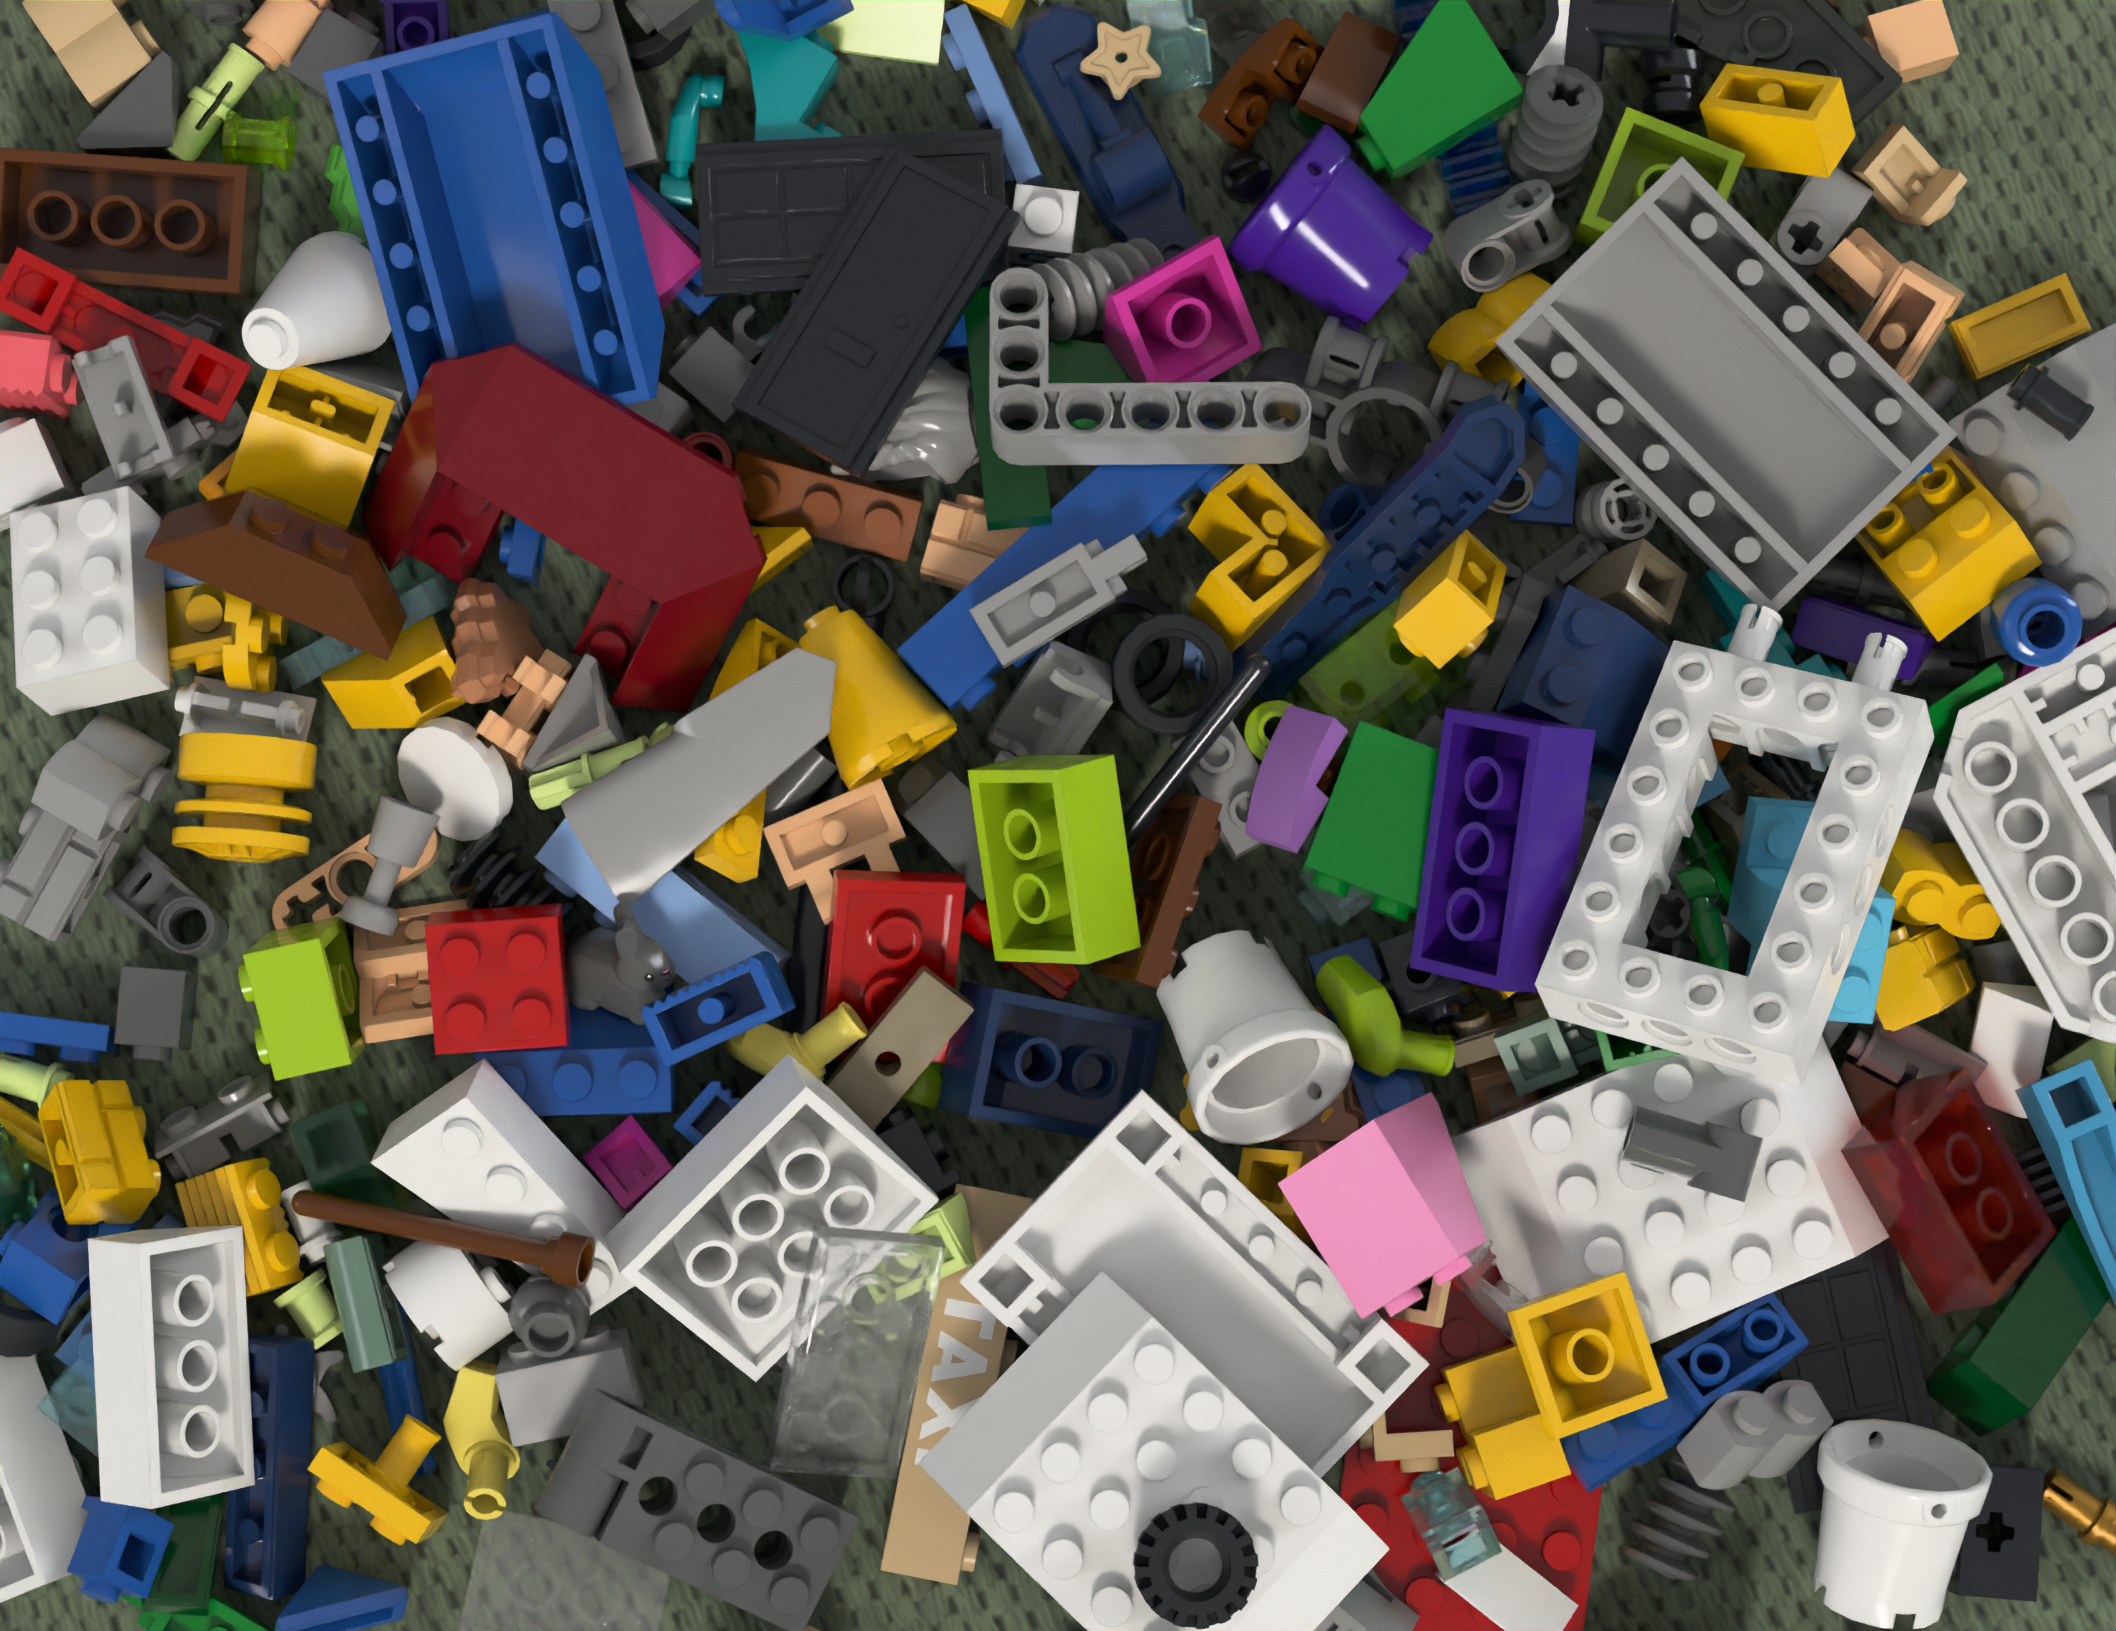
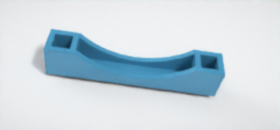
[2015,1059,2116,1306]

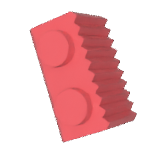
[0,329,84,420]

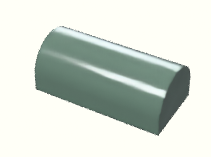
[322,1233,410,1373]

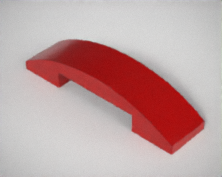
[0,247,253,424]

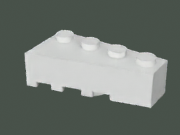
[370,1058,635,1315]

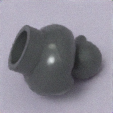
[508,1274,591,1358]

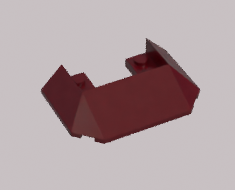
[361,341,768,712]

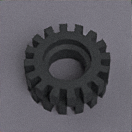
[1133,1502,1259,1629]

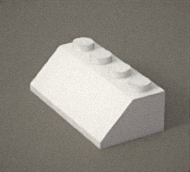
[88,1225,255,1509]
[0,1354,89,1603]

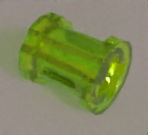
[222,110,296,172]

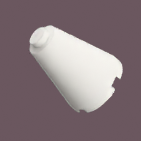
[242,231,392,370]

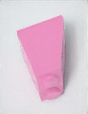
[1277,1092,1487,1319]

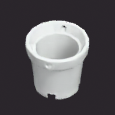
[1156,930,1354,1145]
[1812,1418,1993,1629]

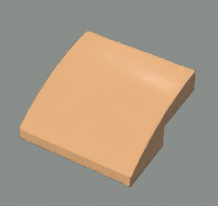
[354,898,469,1044]

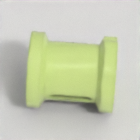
[273,1268,343,1351]

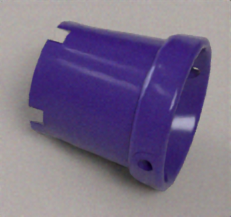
[1225,124,1433,332]

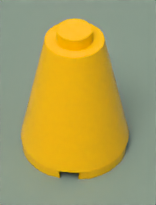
[799,605,957,791]

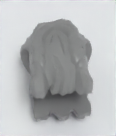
[830,356,979,485]

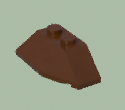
[145,486,408,661]

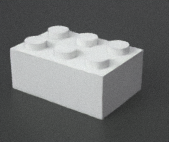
[9,486,170,716]

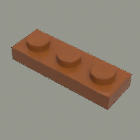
[734,447,925,562]

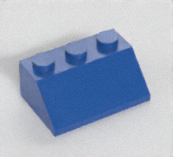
[475,986,678,1118]

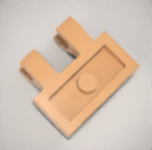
[475,649,576,777]
[763,778,907,925]

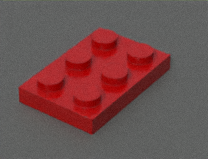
[820,870,966,1063]

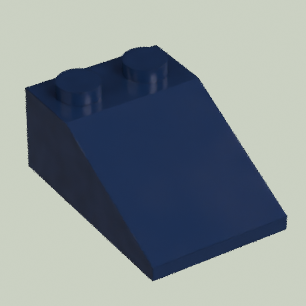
[1496,585,1670,775]
[936,981,1164,1139]

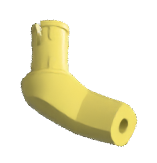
[724,1001,868,1082]
[443,1359,520,1520]

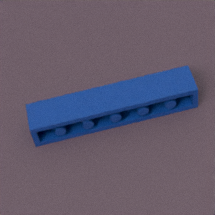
[897,418,1234,713]

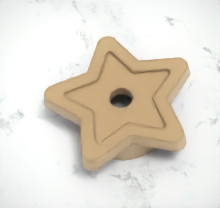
[1080,22,1162,100]

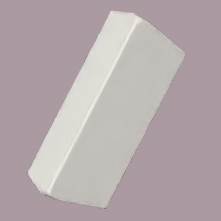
[1968,982,2054,1118]
[1435,1523,1579,1631]

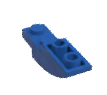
[1559,1292,1809,1493]

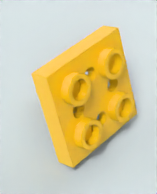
[307,1414,449,1545]

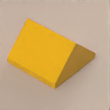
[1507,1271,1668,1441]

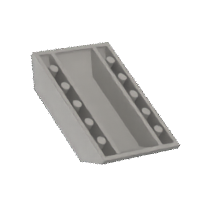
[1494,156,1958,612]

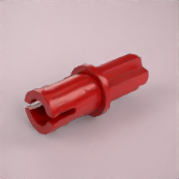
[961,898,1081,1000]

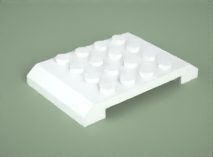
[959,1088,1430,1478]

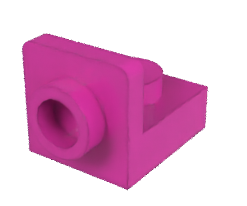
[583,1115,675,1213]

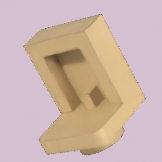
[1851,124,1967,226]
[1358,1412,1454,1473]

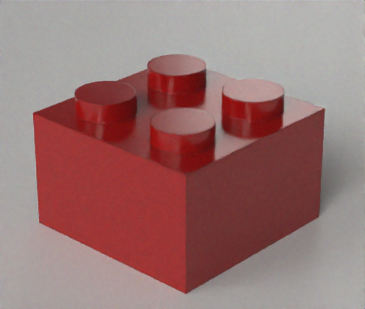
[424,903,571,1055]

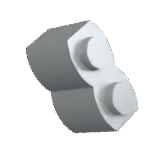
[31,712,172,841]
[1676,1380,1834,1490]

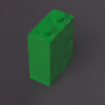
[1300,720,1440,922]

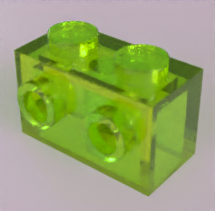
[1295,600,1442,745]

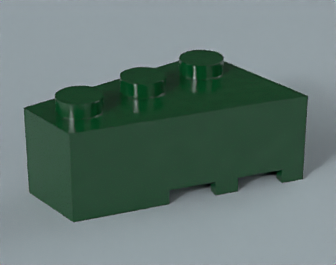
[1925,1215,2111,1437]

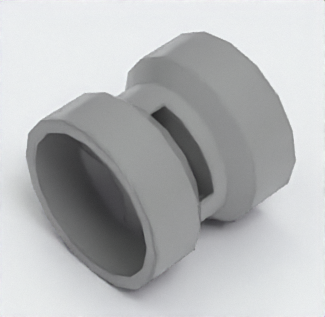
[1574,478,1658,545]

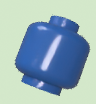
[1989,577,2083,667]

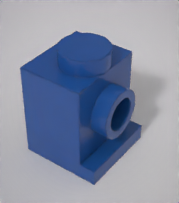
[67,1496,174,1604]

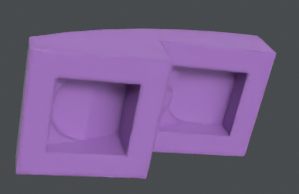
[1245,705,1348,854]

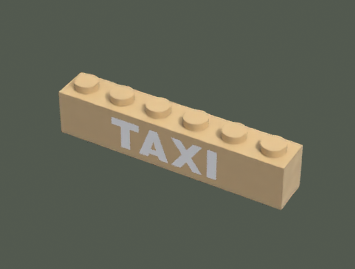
[880,1184,1033,1585]

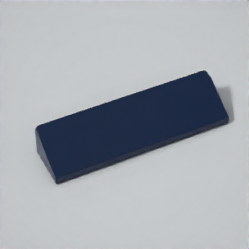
[224,1333,314,1600]

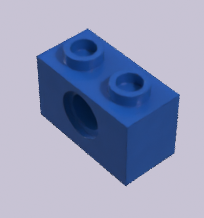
[0,1187,144,1326]

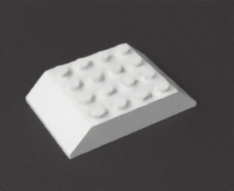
[1451,1035,1906,1344]
[918,1271,1390,1631]

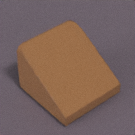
[1464,1054,1539,1125]

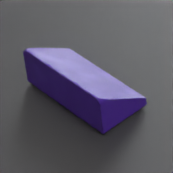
[1791,594,1936,680]

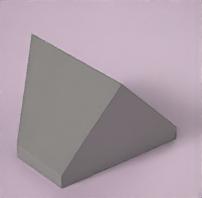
[522,653,626,775]

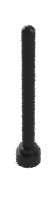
[1123,654,1271,851]

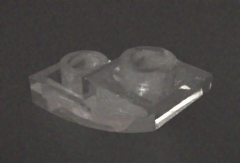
[1454,1236,1529,1344]

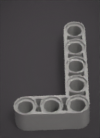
[989,267,1312,466]

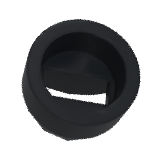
[1220,150,1271,203]

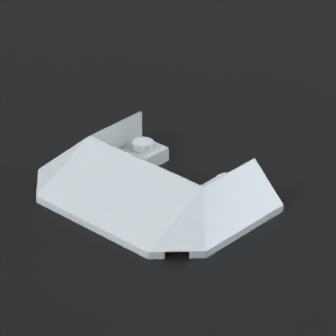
[1932,627,2116,1044]

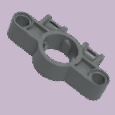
[1243,315,1548,514]

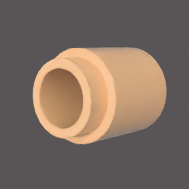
[243,0,334,71]

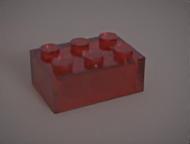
[1840,1069,2057,1314]

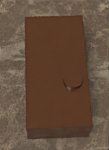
[0,147,262,299]

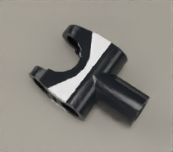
[1497,0,1679,82]

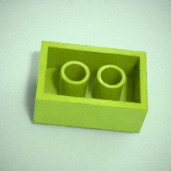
[967,755,1141,964]

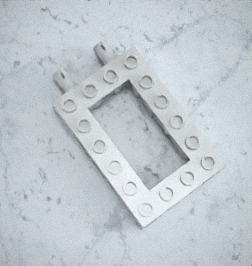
[1535,603,1934,1088]

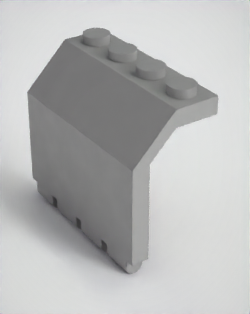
[1948,323,2116,640]

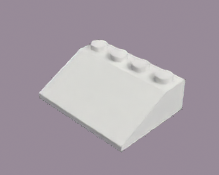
[605,1053,939,1382]

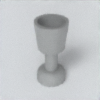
[339,795,441,936]

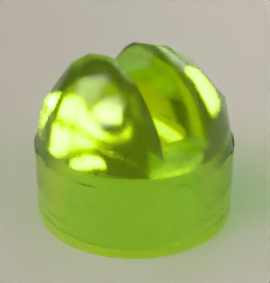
[899,1064,942,1111]

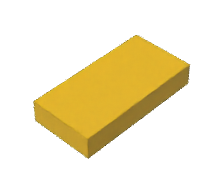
[1947,273,2092,383]

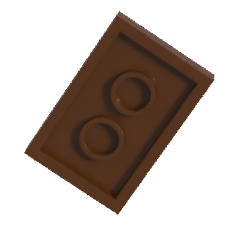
[1091,794,1223,989]

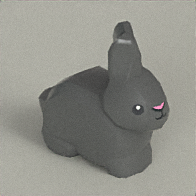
[565,901,675,1026]

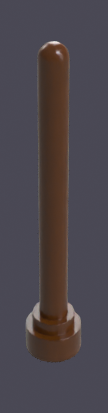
[291,1190,595,1289]

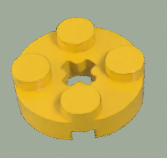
[222,593,289,694]

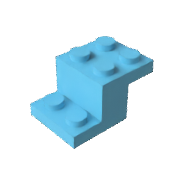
[1727,796,1896,1024]

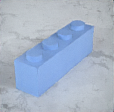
[534,818,791,984]

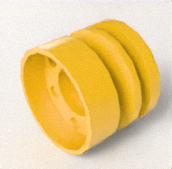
[171,732,317,863]

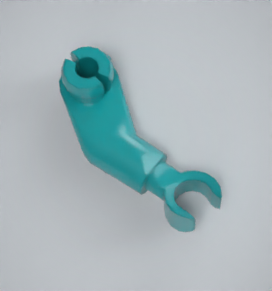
[660,72,726,211]

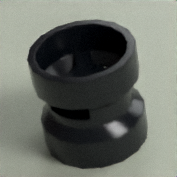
[1642,48,1705,125]

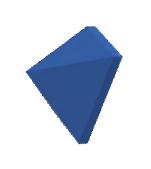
[274,1565,408,1631]

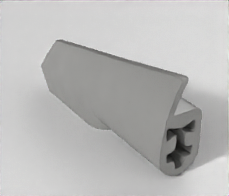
[561,648,837,906]

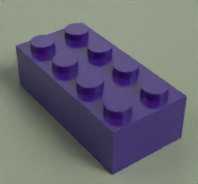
[1410,708,1596,992]

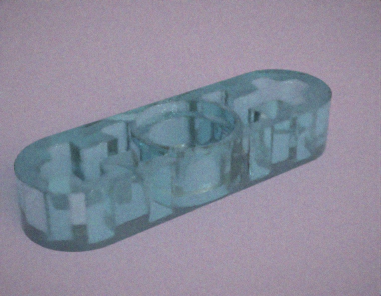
[278,574,455,691]

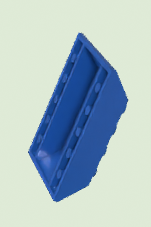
[322,12,665,406]

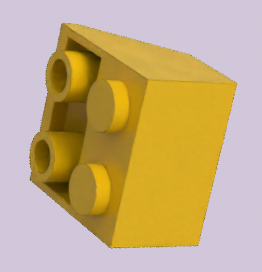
[223,366,395,527]
[1853,448,2043,642]

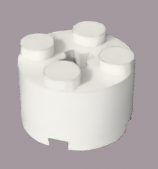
[382,1219,517,1371]

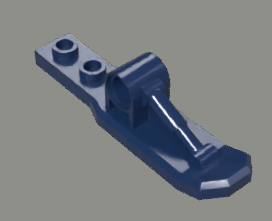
[1015,2,1200,262]
[1232,394,1526,703]

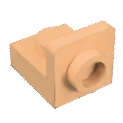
[1815,228,1901,315]

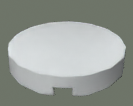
[397,717,513,841]

